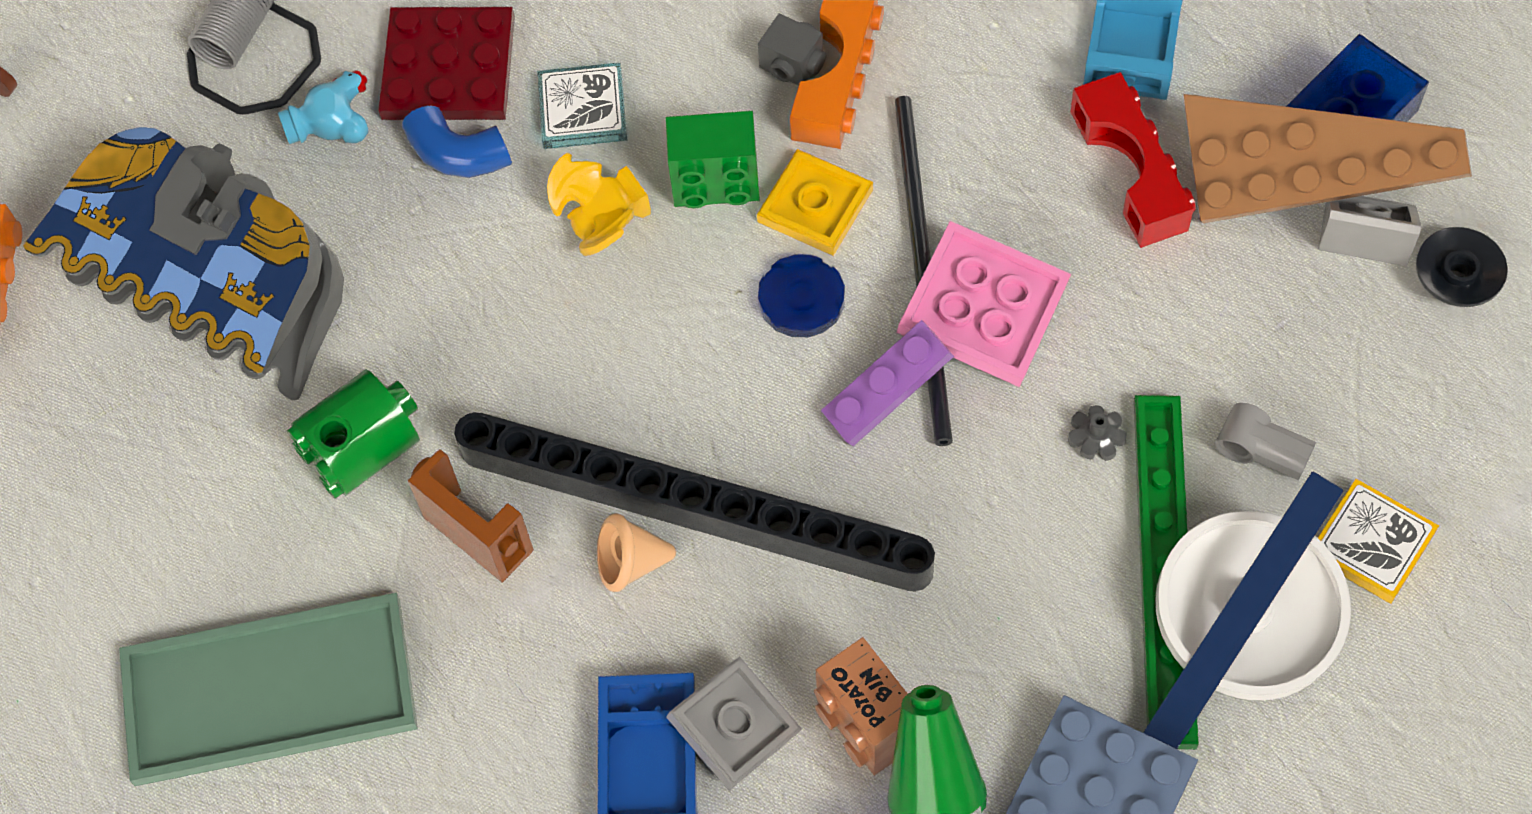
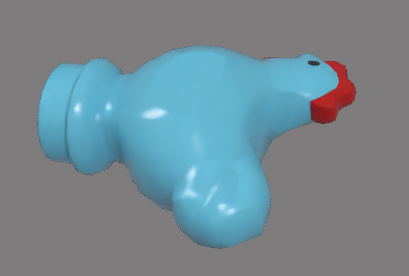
[278,70,369,144]

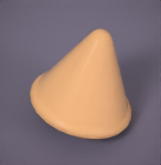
[597,513,676,592]

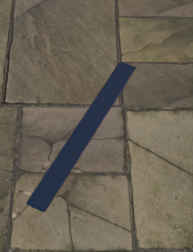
[1143,471,1343,749]

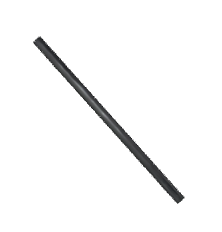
[895,96,953,446]

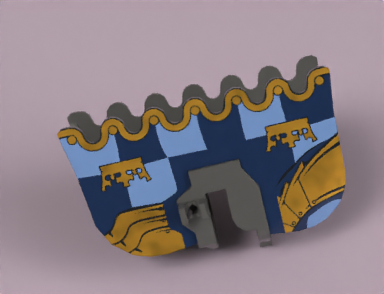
[23,127,344,401]

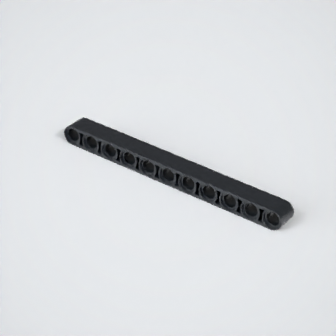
[454,412,935,592]

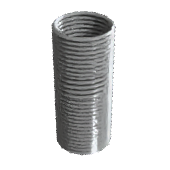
[188,0,274,69]

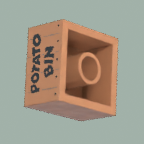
[814,637,908,776]

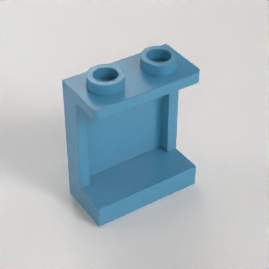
[1083,0,1183,100]

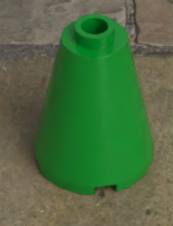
[887,685,987,814]

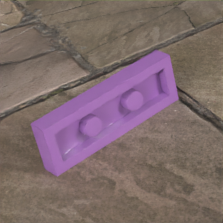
[821,320,954,446]

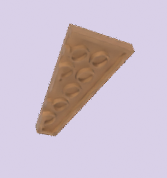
[1183,94,1472,223]

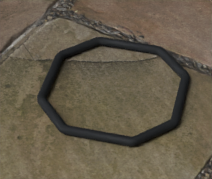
[187,0,321,115]

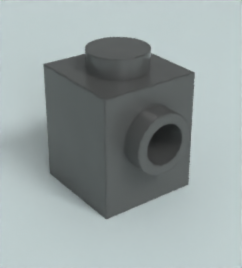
[758,13,826,86]

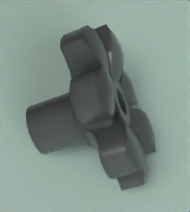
[1068,405,1127,461]

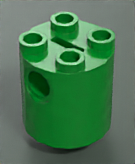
[287,369,420,499]

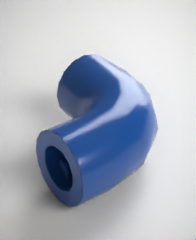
[402,106,512,178]

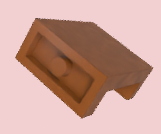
[408,449,534,583]

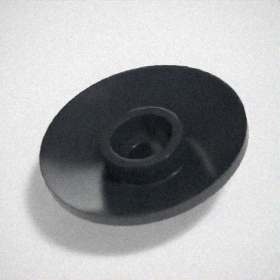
[1416,227,1508,307]

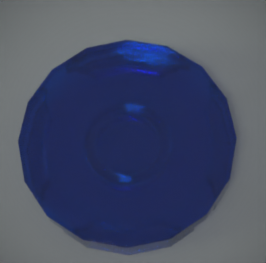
[758,254,845,338]

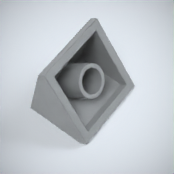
[1318,196,1422,266]

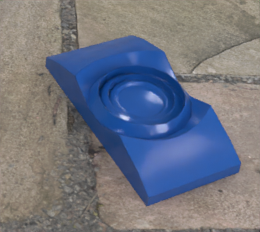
[598,673,698,814]

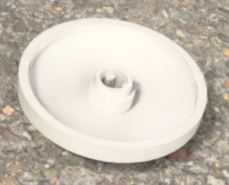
[1155,511,1351,700]

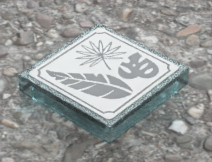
[537,62,628,149]

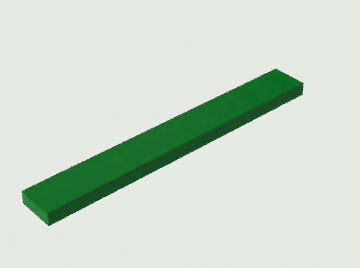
[1133,395,1199,750]

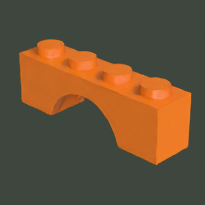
[790,0,884,149]

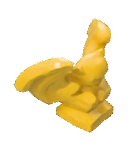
[547,153,651,256]

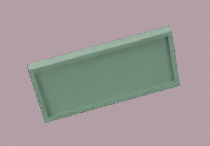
[119,592,418,786]

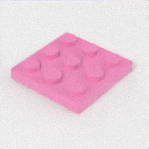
[897,221,1071,387]

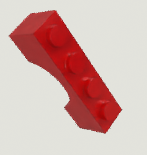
[1070,72,1196,248]

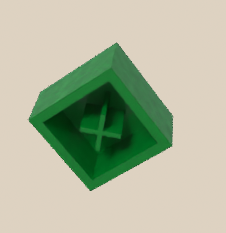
[666,111,760,209]

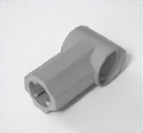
[1215,402,1316,481]

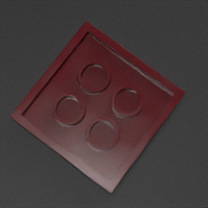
[378,7,515,120]

